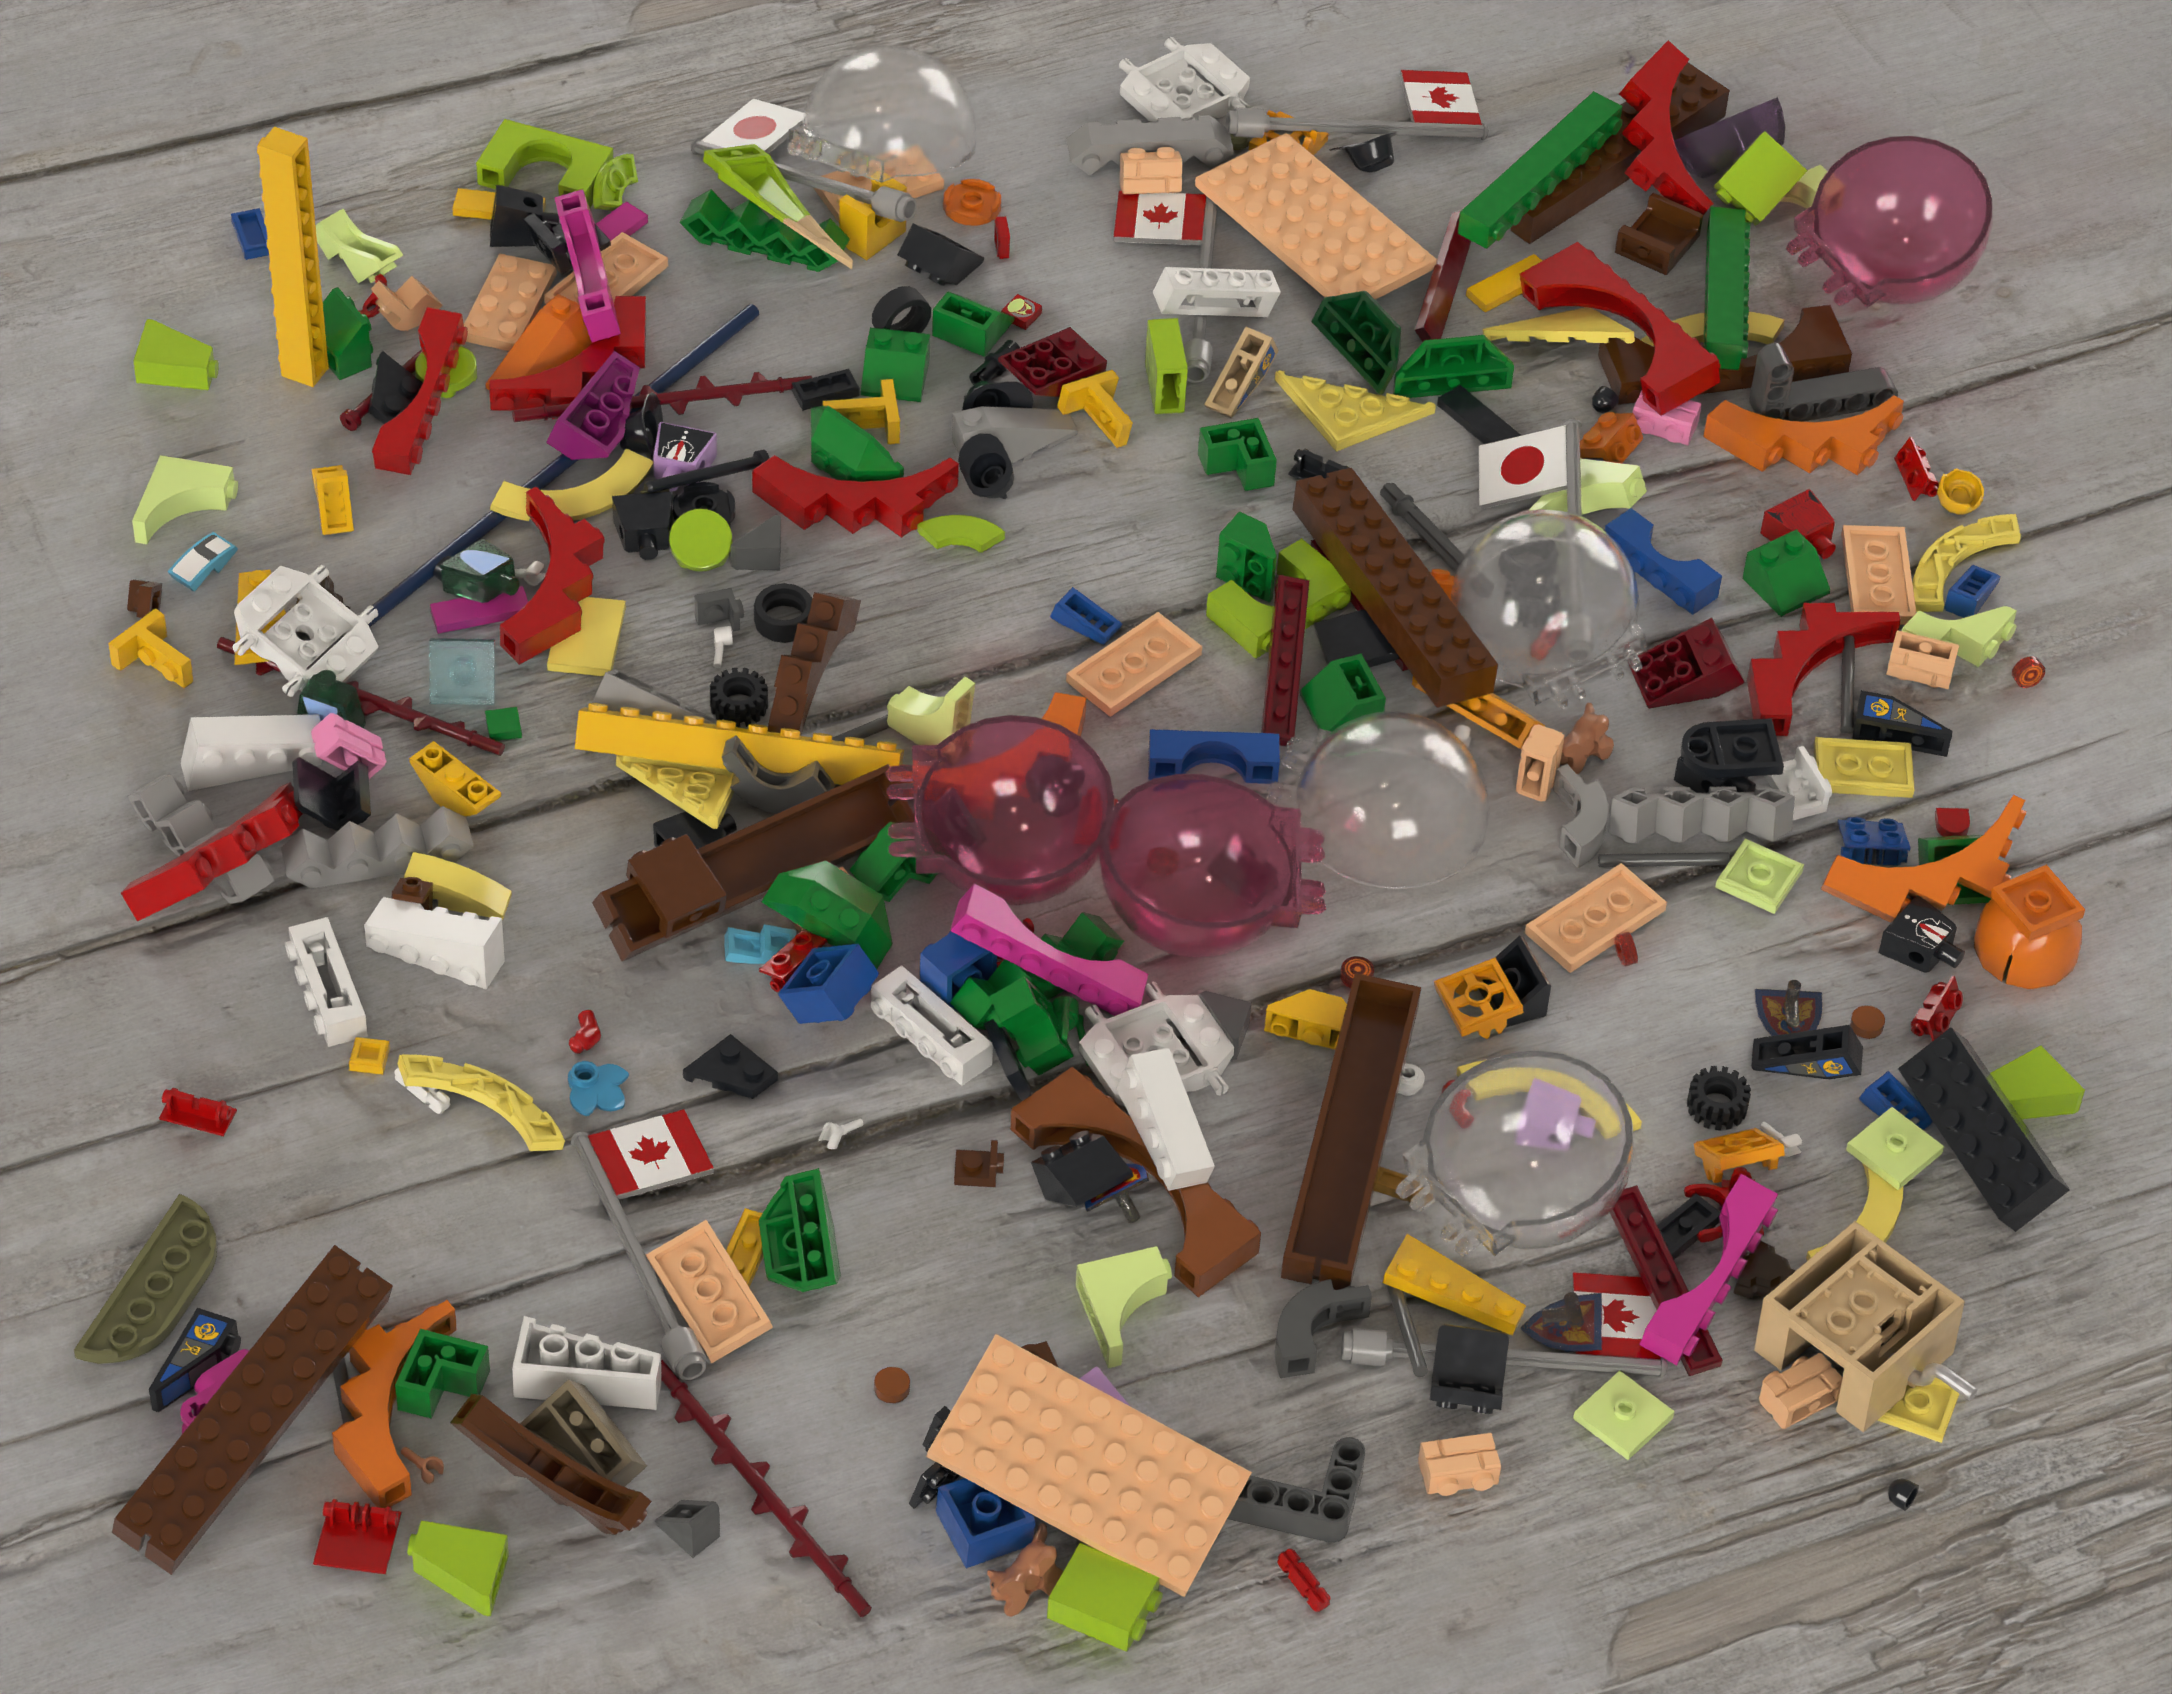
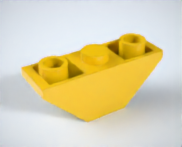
[409,741,501,817]
[1264,989,1347,1050]

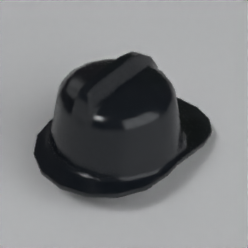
[1329,132,1397,173]
[962,381,1034,411]
[620,393,663,458]
[958,433,1014,499]

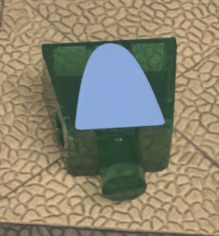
[440,539,520,603]
[297,670,366,728]

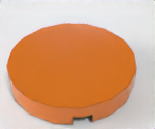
[943,179,1001,226]

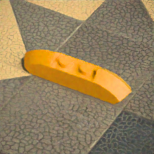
[1411,676,1545,750]

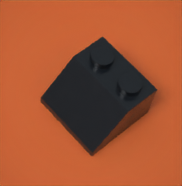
[897,223,985,286]
[1031,1131,1134,1207]

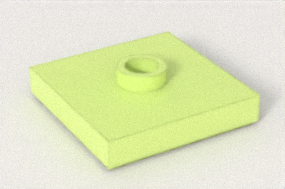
[1715,838,1804,914]
[1846,1107,1944,1190]
[1573,1370,1675,1460]

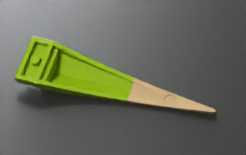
[703,144,853,269]

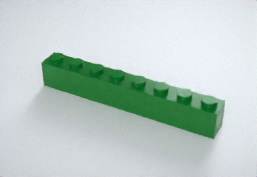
[1458,91,1623,249]
[1703,206,1751,370]

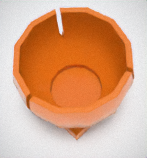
[1974,864,2085,989]

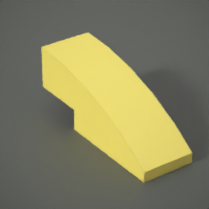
[404,852,512,920]

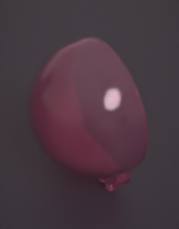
[1786,136,1993,308]
[886,715,1114,906]
[1099,774,1326,958]

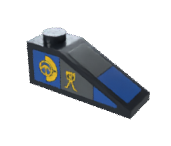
[1852,690,1953,757]
[1751,1025,1863,1079]
[149,1308,241,1412]

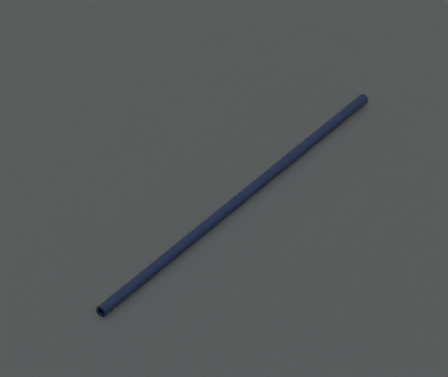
[334,304,759,645]

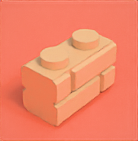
[1120,147,1182,194]
[1886,630,1959,689]
[1516,724,1565,802]
[1759,1353,1843,1429]
[1418,1433,1501,1496]

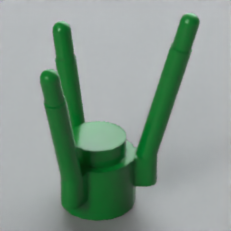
[1052,996,1089,1066]

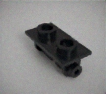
[1288,448,1350,480]

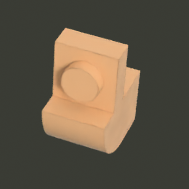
[371,276,443,331]

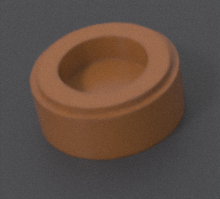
[1850,1005,1885,1039]
[874,1367,910,1403]

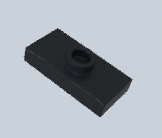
[792,369,860,411]

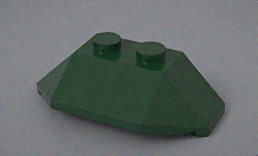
[1311,291,1401,394]

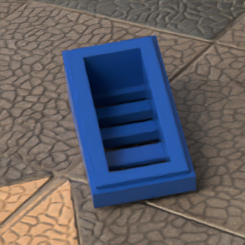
[1944,565,2001,618]
[1050,587,1123,645]
[1859,1071,1933,1131]

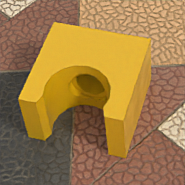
[839,170,907,261]

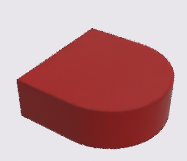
[1935,808,1970,837]

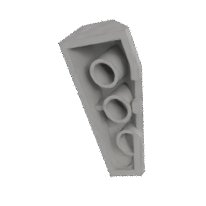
[952,406,1078,464]
[592,669,717,725]

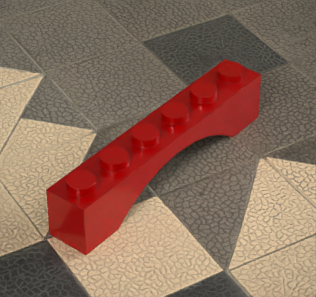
[372,307,468,475]

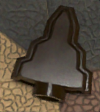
[1734,1241,1796,1299]

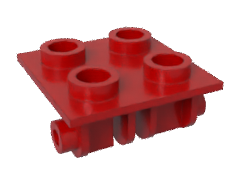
[313,1499,402,1575]

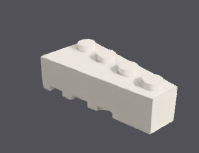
[181,714,322,791]
[364,897,505,990]
[1116,1047,1215,1191]
[512,1316,661,1410]

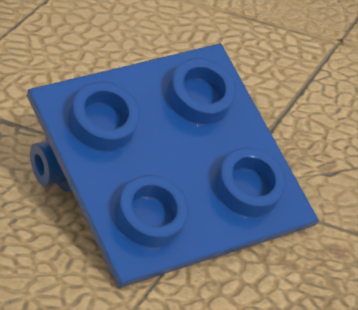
[1837,817,1911,866]

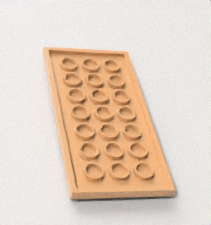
[1195,133,1437,300]
[926,1334,1252,1597]

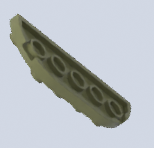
[74,1194,217,1364]

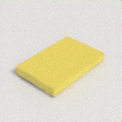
[547,597,626,676]
[1814,737,1915,798]
[1878,1378,1960,1443]

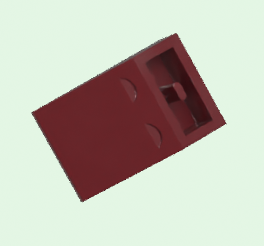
[998,327,1107,397]
[1627,618,1745,709]

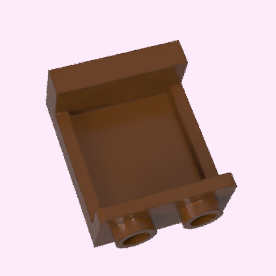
[1615,193,1703,276]
[626,834,727,939]

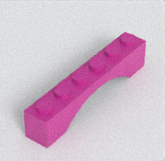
[554,189,621,342]
[950,884,1149,1016]
[1640,1174,1778,1366]

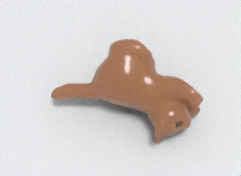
[1560,703,1614,774]
[987,1523,1063,1617]

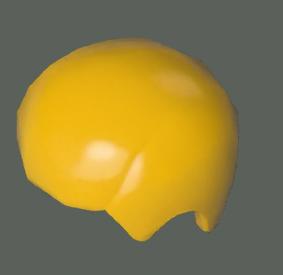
[1937,468,1984,515]

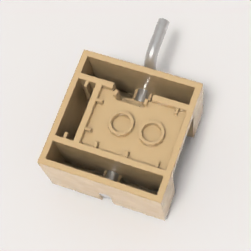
[1754,1221,1978,1432]

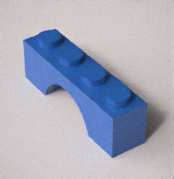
[1602,508,1722,615]
[1148,729,1280,784]

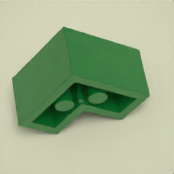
[1198,418,1277,491]
[849,821,950,902]
[990,976,1074,1076]
[395,1329,490,1419]

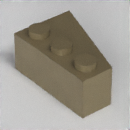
[520,1379,647,1487]

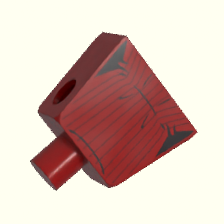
[1760,489,1836,559]

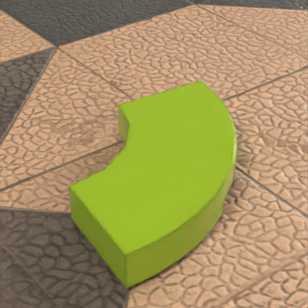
[593,154,638,211]
[917,515,1005,553]

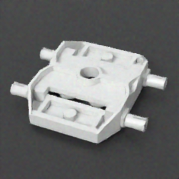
[1119,37,1251,122]
[233,565,379,697]
[1079,981,1234,1106]

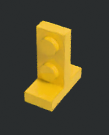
[1057,370,1133,448]
[823,379,900,444]
[311,465,354,535]
[108,608,193,688]

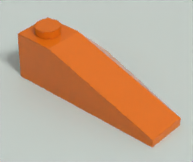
[485,294,593,390]

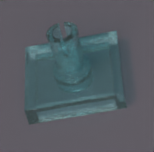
[429,638,495,705]

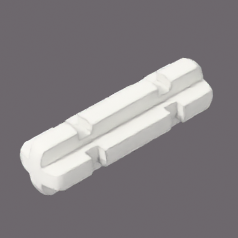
[394,1067,451,1114]

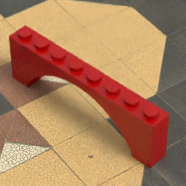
[1519,242,1721,416]

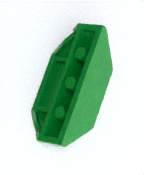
[1393,335,1514,398]
[811,406,904,482]
[761,861,893,969]
[759,1168,841,1292]

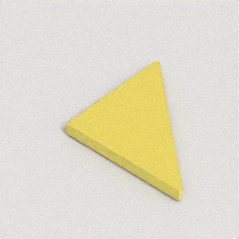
[1483,307,1635,343]
[1275,370,1436,452]
[616,755,734,829]

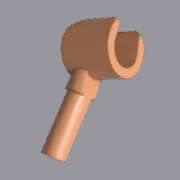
[401,1447,444,1484]

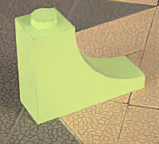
[132,455,238,544]
[1529,458,1647,535]
[887,677,975,764]
[1076,1246,1172,1368]

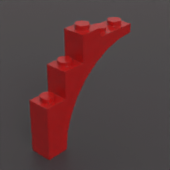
[1619,40,1714,216]
[489,296,646,419]
[752,455,959,538]
[500,487,605,665]
[1747,603,1901,736]
[121,782,303,922]

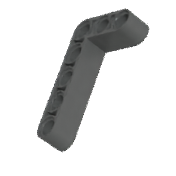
[1749,343,1898,422]
[1227,1437,1365,1543]

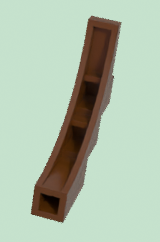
[768,592,861,736]
[450,1394,652,1535]

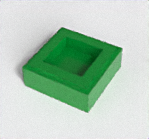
[485,707,522,741]

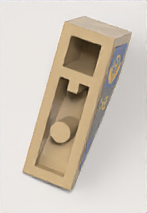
[1204,327,1279,418]

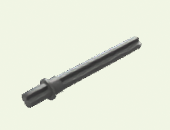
[1380,483,1494,598]

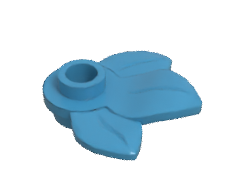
[568,1061,629,1116]

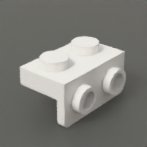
[1764,746,1832,820]

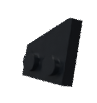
[368,351,423,424]
[683,1034,778,1099]

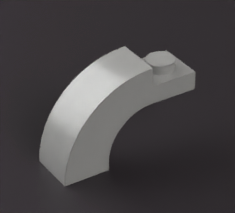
[1553,764,1609,868]

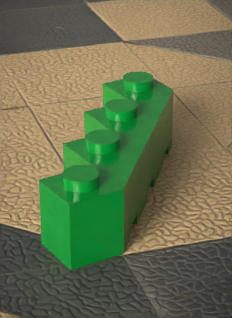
[679,189,850,272]
[950,912,1124,1031]

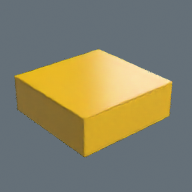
[349,1037,390,1075]

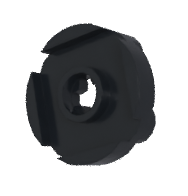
[673,482,735,528]

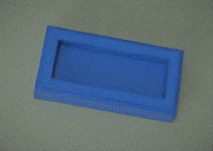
[231,208,269,260]

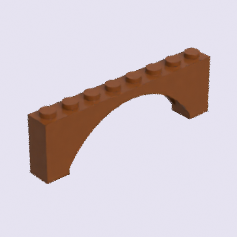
[1010,1066,1261,1297]

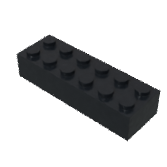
[1898,1027,2070,1232]

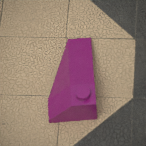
[546,351,640,460]

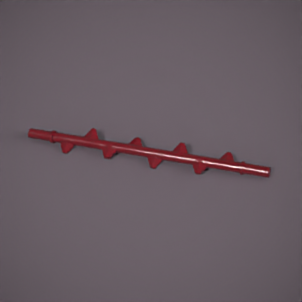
[512,372,812,422]
[217,637,505,756]
[661,1360,872,1617]

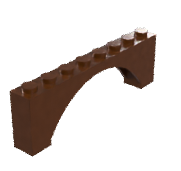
[1598,305,1852,405]

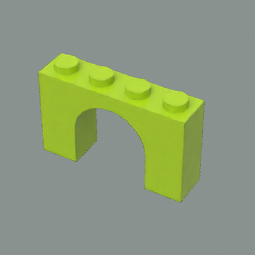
[476,119,613,208]
[1206,538,1351,659]

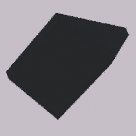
[1479,935,1551,1028]

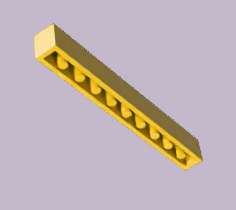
[257,127,329,387]
[574,703,904,785]

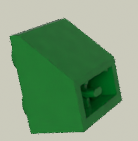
[323,287,373,380]
[932,292,1014,357]
[1216,511,1277,603]
[1300,653,1386,739]

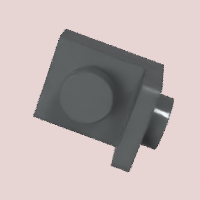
[694,588,744,632]

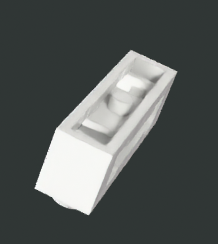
[1153,267,1281,317]
[285,917,368,1047]
[871,965,993,1086]

